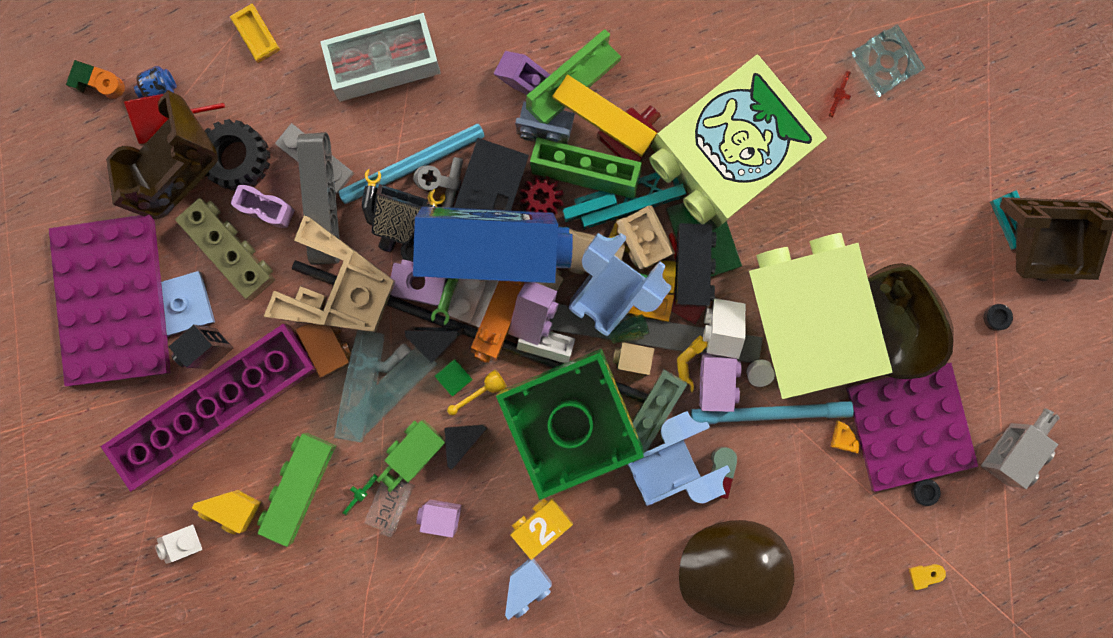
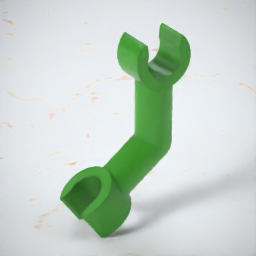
[431,278,459,325]

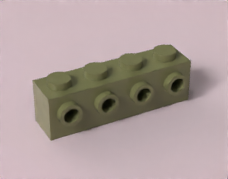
[175,198,275,301]

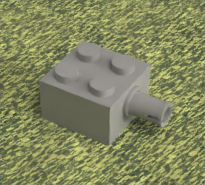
[981,408,1060,489]

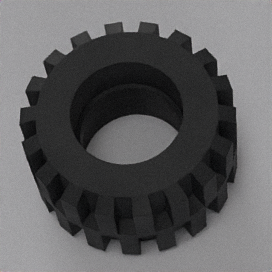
[205,119,271,191]

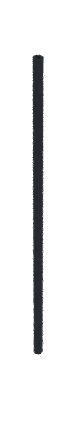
[292,260,648,403]

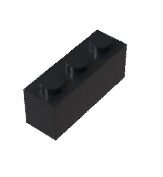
[675,223,716,307]
[168,324,234,369]

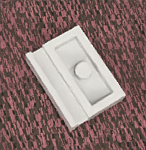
[448,279,499,327]

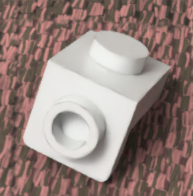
[155,525,202,564]

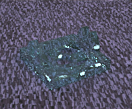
[851,24,925,97]

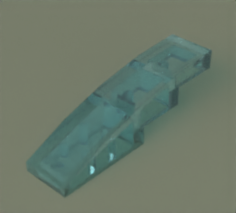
[334,330,385,442]
[340,348,437,441]

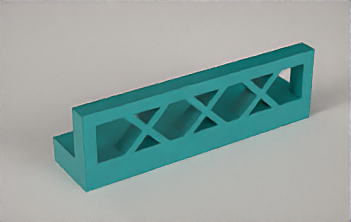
[574,173,686,230]

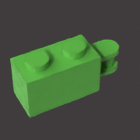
[376,420,446,493]

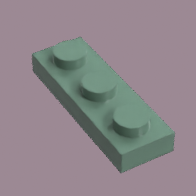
[632,369,687,452]

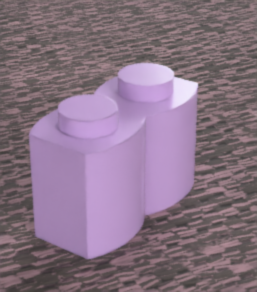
[231,185,295,228]

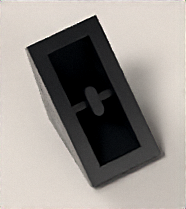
[405,326,464,363]
[444,424,488,470]

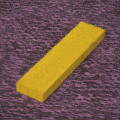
[552,74,657,157]

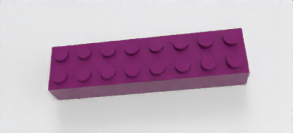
[100,324,316,492]

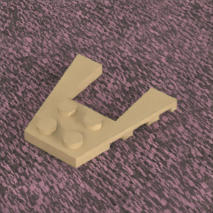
[264,215,396,332]

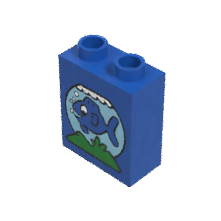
[413,206,573,283]

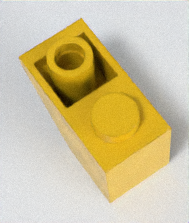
[192,490,261,535]

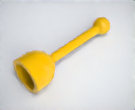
[447,369,507,416]

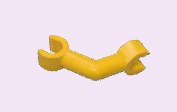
[677,335,707,392]

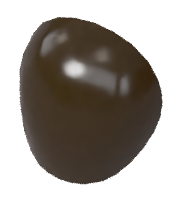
[868,263,954,379]
[679,520,795,627]

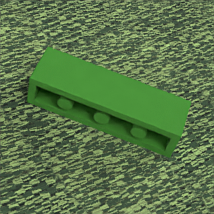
[530,137,641,199]
[257,433,337,547]

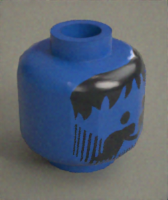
[134,66,177,98]

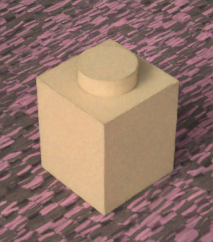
[613,342,654,375]

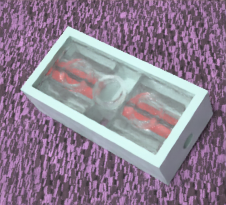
[320,13,441,101]

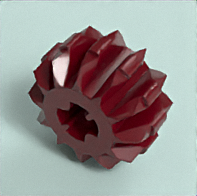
[519,176,564,216]

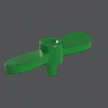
[342,474,378,516]

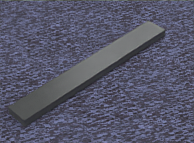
[550,304,763,363]

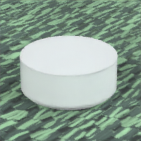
[746,359,775,387]

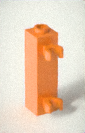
[471,281,525,363]

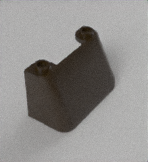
[106,90,218,219]

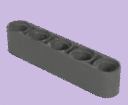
[297,132,340,265]

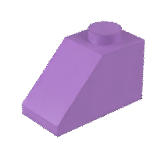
[494,51,550,95]

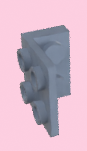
[515,101,575,145]

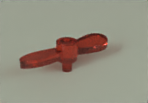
[829,71,851,118]

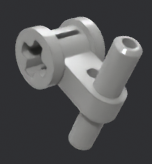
[413,157,463,208]

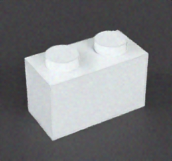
[703,298,746,359]

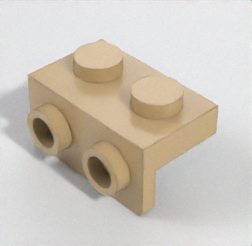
[617,205,675,269]

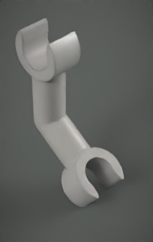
[352,344,412,373]

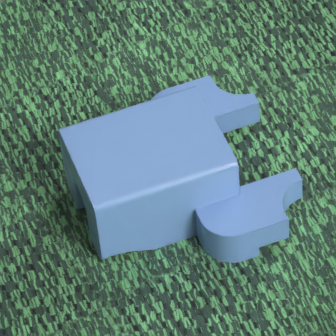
[569,233,671,336]
[627,411,730,506]

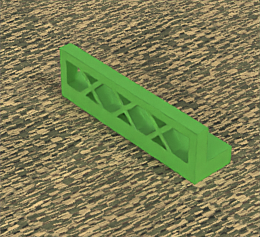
[526,29,621,124]

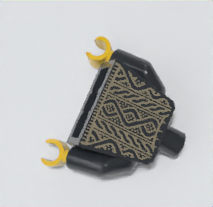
[361,169,445,252]

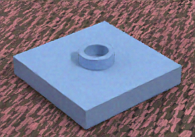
[161,271,215,337]

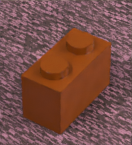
[296,323,354,378]

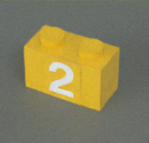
[510,498,573,560]

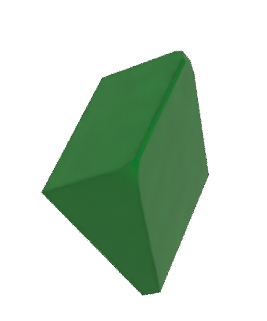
[434,359,473,397]

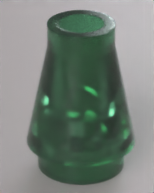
[609,314,650,344]

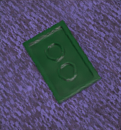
[666,202,742,277]

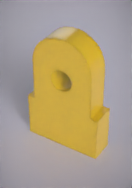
[909,564,946,590]

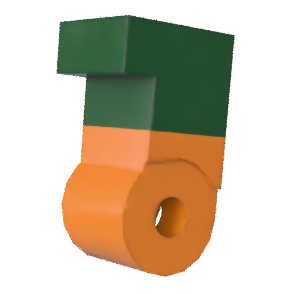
[66,60,125,99]

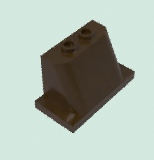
[1000,197,1113,282]

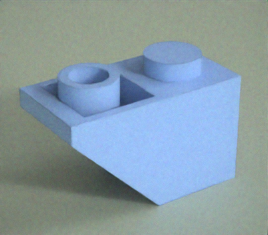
[505,558,552,620]

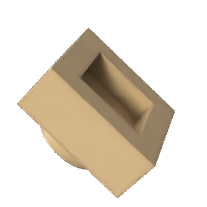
[295,286,327,310]

